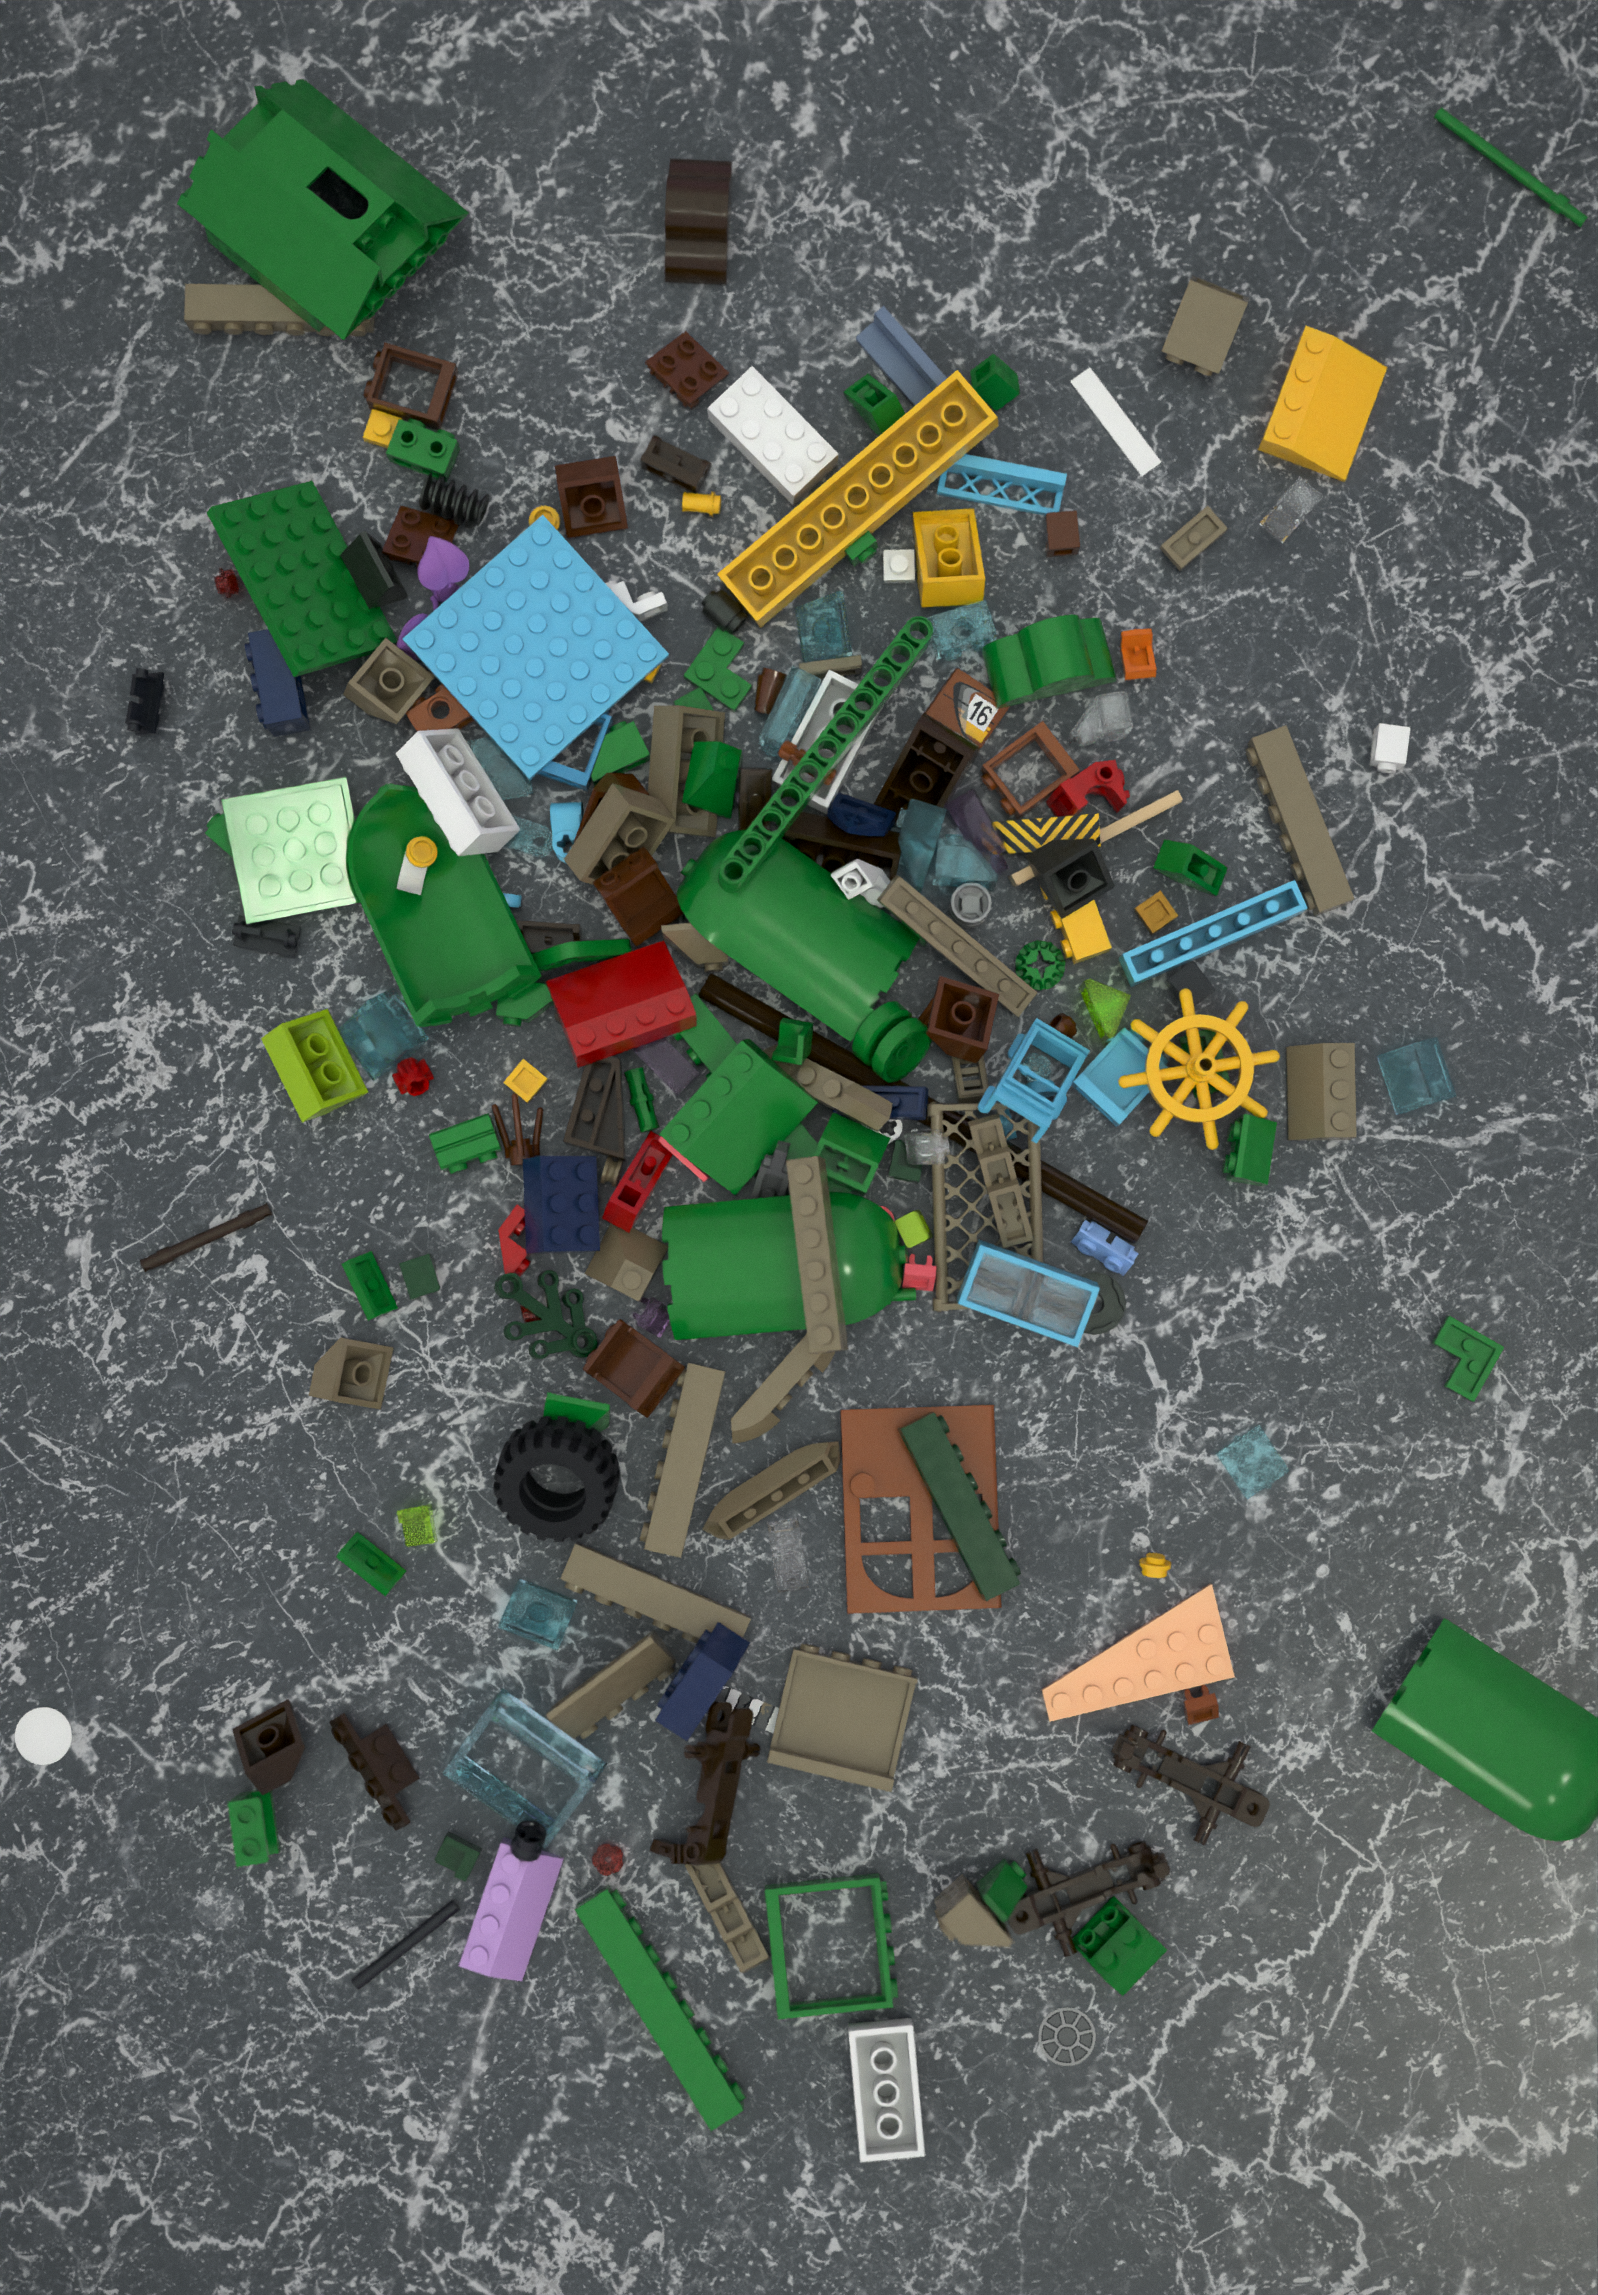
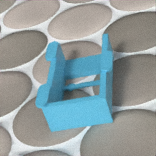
[978,1018,1090,1144]

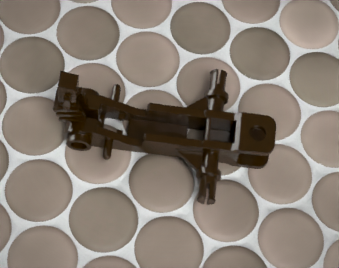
[649,1702,761,1865]
[1111,1725,1270,1846]
[1007,1841,1171,1957]

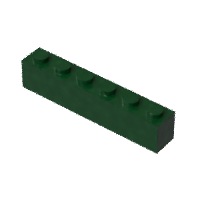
[898,1412,1021,1601]

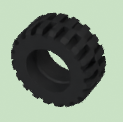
[493,1416,620,1542]

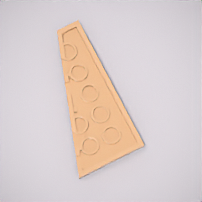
[1041,1583,1235,1722]

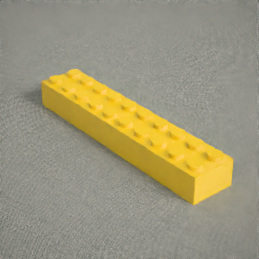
[717,370,999,628]

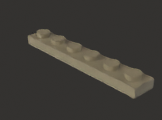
[877,875,1037,1017]

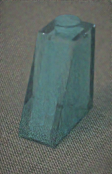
[758,665,821,758]

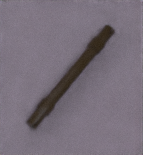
[140,1203,273,1272]

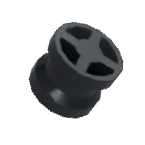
[510,1820,547,1862]

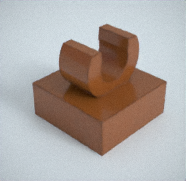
[1184,1684,1219,1725]

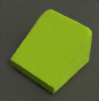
[895,1210,933,1248]

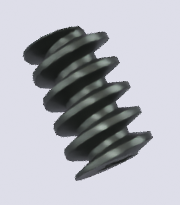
[419,472,490,529]

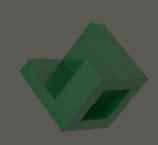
[888,1139,925,1184]
[399,1254,441,1300]
[435,1832,483,1882]

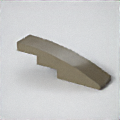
[968,1113,1034,1248]
[684,1862,771,1974]

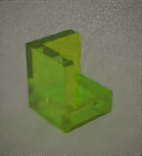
[397,1504,438,1547]

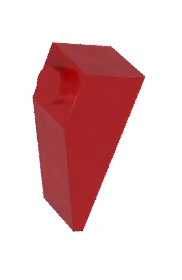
[602,1131,673,1233]

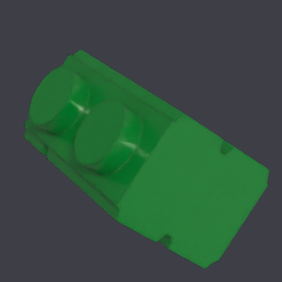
[429,1113,503,1174]

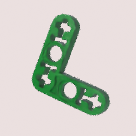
[532,939,632,973]

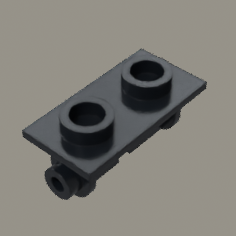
[125,668,164,735]
[232,915,301,957]

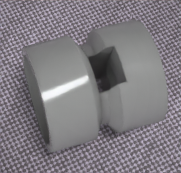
[949,882,992,929]

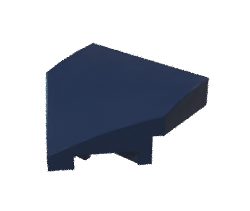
[827,792,897,836]

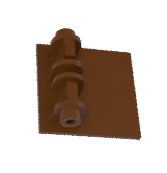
[645,331,729,409]
[382,506,459,568]

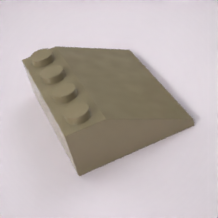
[546,1630,677,1740]

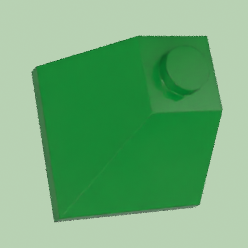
[682,741,743,819]
[543,1393,610,1432]

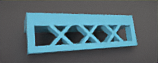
[937,454,1067,516]

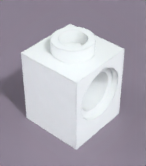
[1369,723,1410,773]

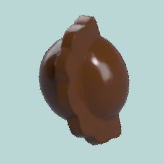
[1049,1013,1077,1039]

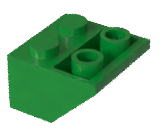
[812,1112,890,1196]
[1222,1114,1277,1186]
[1072,1896,1167,1996]

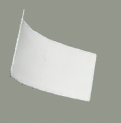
[397,851,427,895]

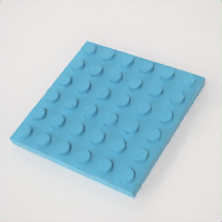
[403,515,669,780]

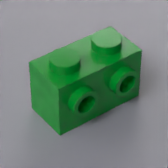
[386,419,460,483]

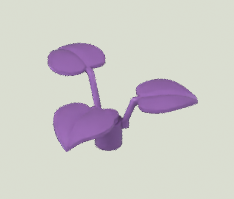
[397,536,469,660]

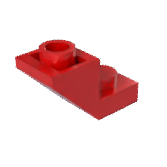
[498,1205,531,1277]

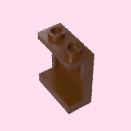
[592,846,684,947]
[582,1319,685,1418]

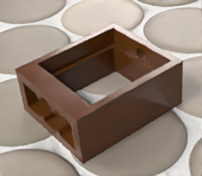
[364,343,459,430]

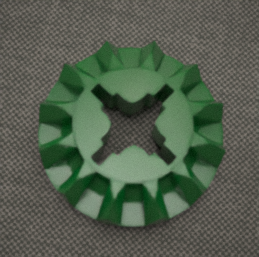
[1015,940,1065,990]

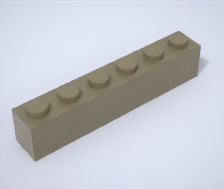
[184,284,375,336]
[1246,725,1354,917]
[786,1156,848,1354]
[640,1363,726,1558]
[560,1542,751,1643]

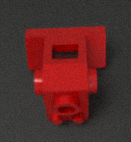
[1045,760,1130,817]

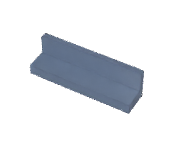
[856,306,947,406]

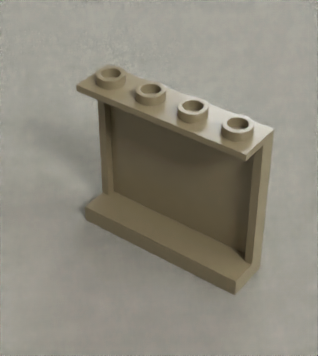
[767,1643,918,1792]

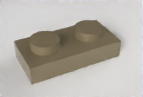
[1160,506,1228,571]

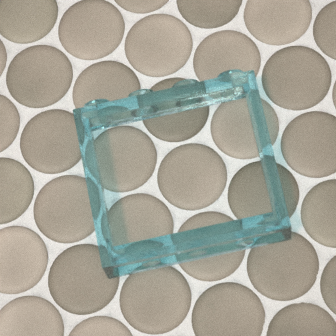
[442,1688,607,1849]

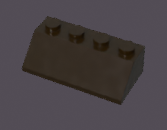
[777,812,905,881]

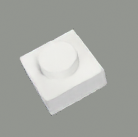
[883,549,915,583]

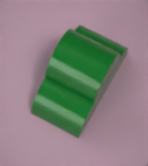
[981,615,1117,709]

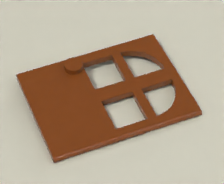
[840,1405,1001,1614]

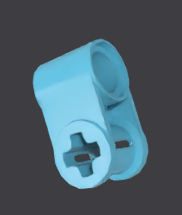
[550,802,584,864]

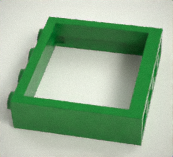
[765,1873,898,2020]

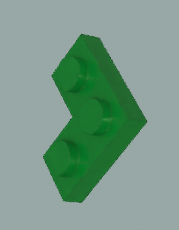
[683,627,752,713]
[1432,1316,1504,1402]

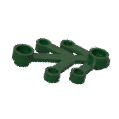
[495,1270,598,1359]

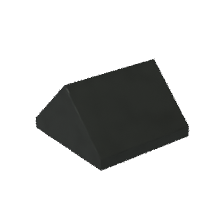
[341,531,409,609]

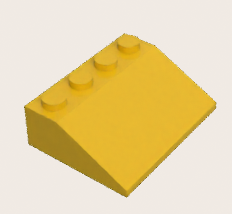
[1258,326,1387,482]

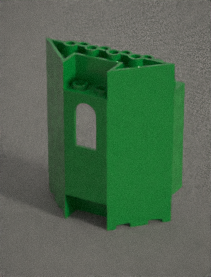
[177,79,469,340]

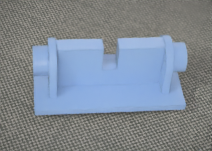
[1070,1219,1139,1276]

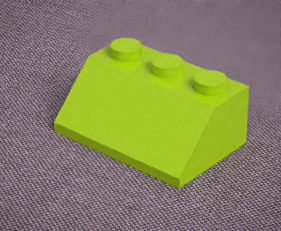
[261,1009,368,1123]

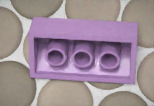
[459,1837,564,1981]

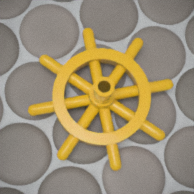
[1118,988,1280,1150]

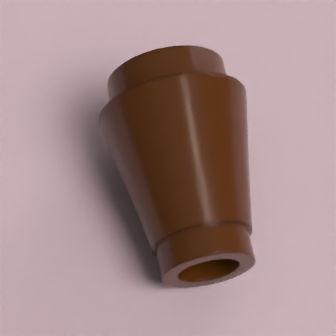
[754,667,787,716]

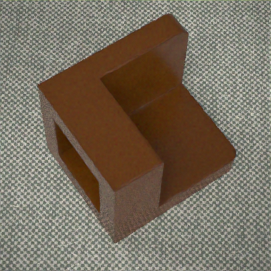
[1046,510,1080,557]

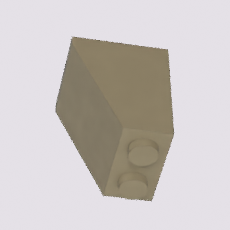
[1162,276,1249,376]

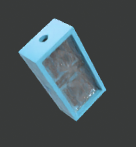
[957,1240,1100,1347]

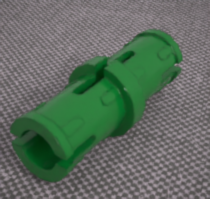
[624,1067,660,1133]

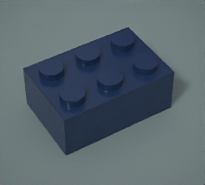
[245,629,311,737]
[523,1156,600,1254]
[655,1622,750,1741]

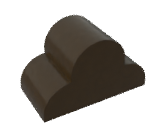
[665,158,733,285]
[874,713,981,840]

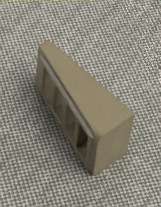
[951,1056,989,1103]

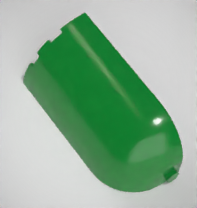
[348,783,542,1027]
[677,830,919,1042]
[662,1192,908,1340]
[1372,1618,1598,1841]

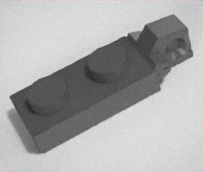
[751,1140,790,1199]

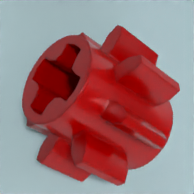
[392,1057,434,1096]

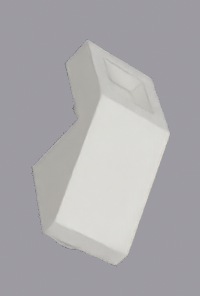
[605,581,668,622]
[831,859,891,908]

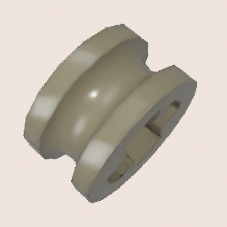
[600,1156,623,1187]

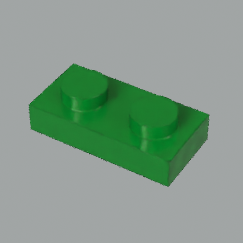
[342,1251,398,1321]
[336,1532,406,1596]

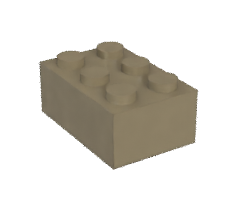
[564,783,676,885]

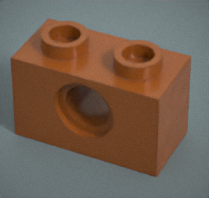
[406,684,475,732]

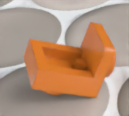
[1120,628,1157,680]

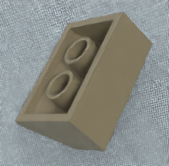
[1286,1043,1357,1141]

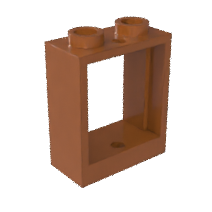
[980,721,1080,820]

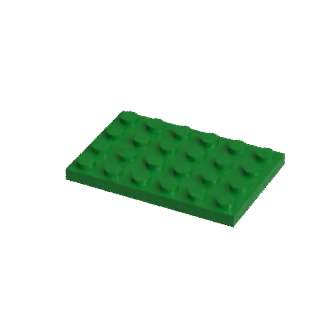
[207,481,398,677]

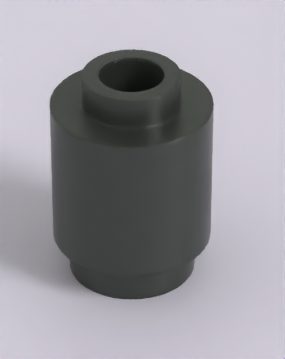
[701,589,748,635]

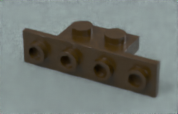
[329,1713,419,1831]

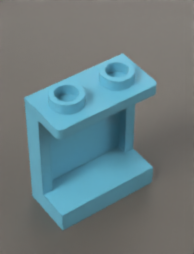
[1071,1027,1168,1127]

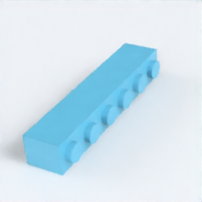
[1119,880,1308,987]

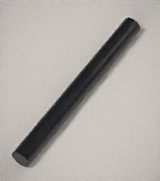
[351,1900,460,1990]

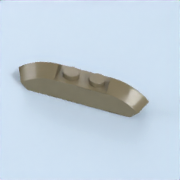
[763,1045,893,1131]
[731,1334,835,1443]
[703,1441,840,1540]

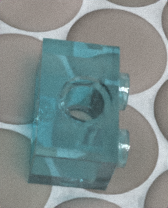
[927,599,997,661]

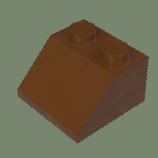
[555,456,628,538]
[926,976,999,1064]

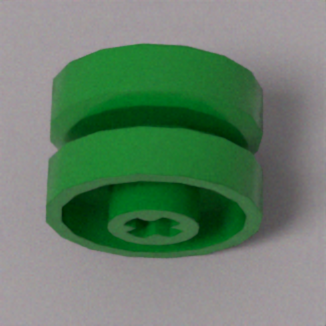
[852,1001,932,1083]

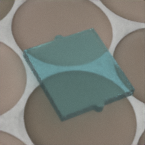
[1215,1425,1290,1500]

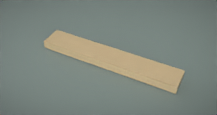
[1008,790,1183,887]

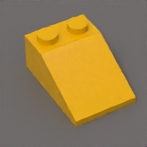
[912,508,985,608]

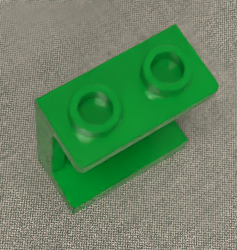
[228,1790,280,1867]

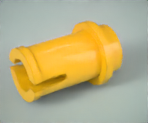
[682,491,721,517]

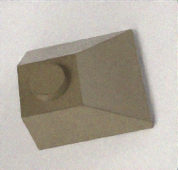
[343,638,435,724]
[661,923,729,973]
[585,1224,668,1303]
[308,1337,393,1409]

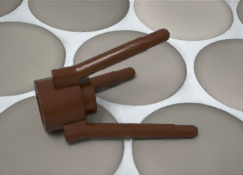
[492,1093,543,1166]

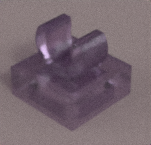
[632,1297,670,1338]

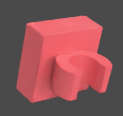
[902,1254,936,1291]

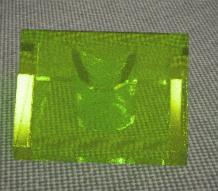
[1078,978,1131,1045]

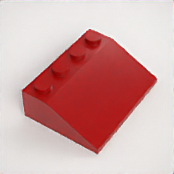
[545,940,697,1068]

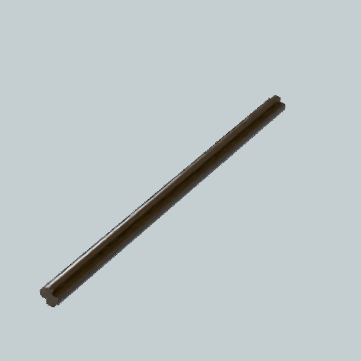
[699,973,1148,1244]

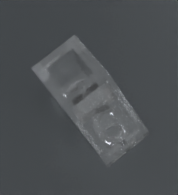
[1259,476,1323,544]
[1068,690,1133,746]

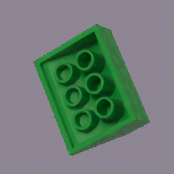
[659,1038,819,1195]

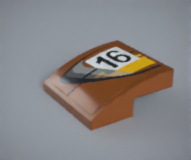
[925,668,1010,748]

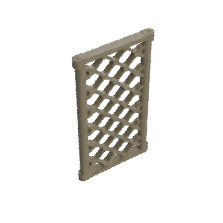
[927,1102,1043,1312]

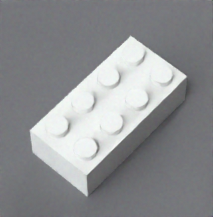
[707,366,838,506]
[772,670,884,814]
[396,728,521,856]
[848,2018,925,2162]

